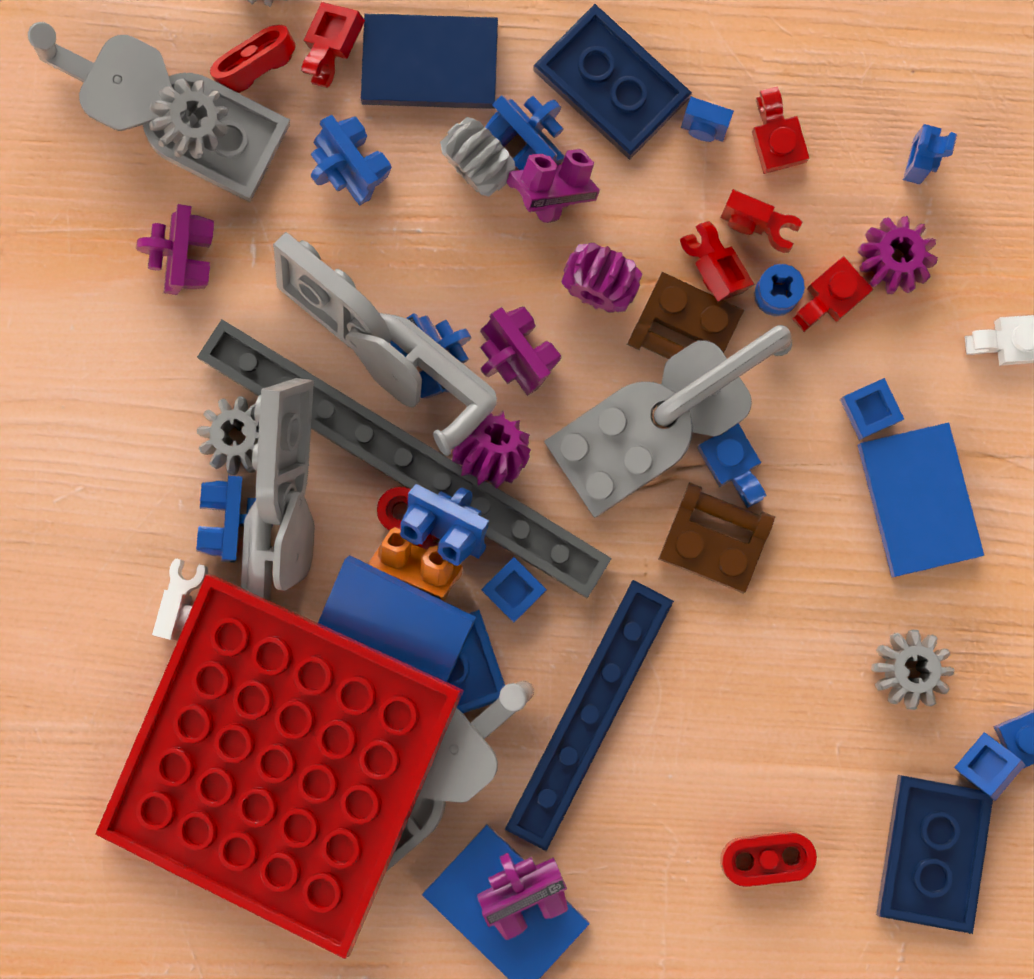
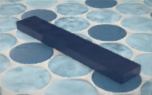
[505,580,674,851]

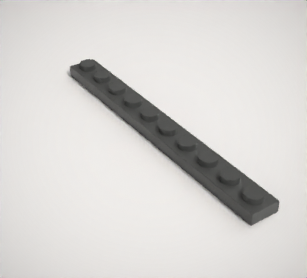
[197,319,612,599]

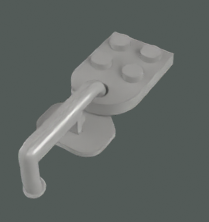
[28,22,290,202]
[273,232,497,456]
[544,325,792,518]
[241,378,315,601]
[386,681,534,872]

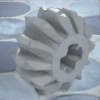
[149,78,229,159]
[440,117,515,197]
[197,396,259,475]
[871,630,955,710]

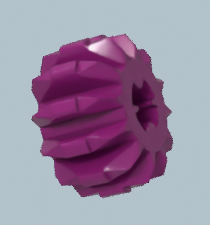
[858,216,938,294]
[561,243,643,313]
[452,410,531,489]

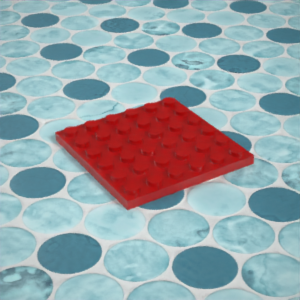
[95,575,464,959]

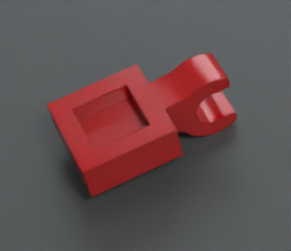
[301,2,365,88]
[752,86,810,174]
[720,189,803,253]
[680,221,755,302]
[792,256,874,332]

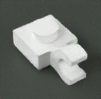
[964,315,1034,366]
[152,558,208,641]

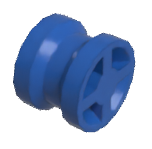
[754,264,805,316]

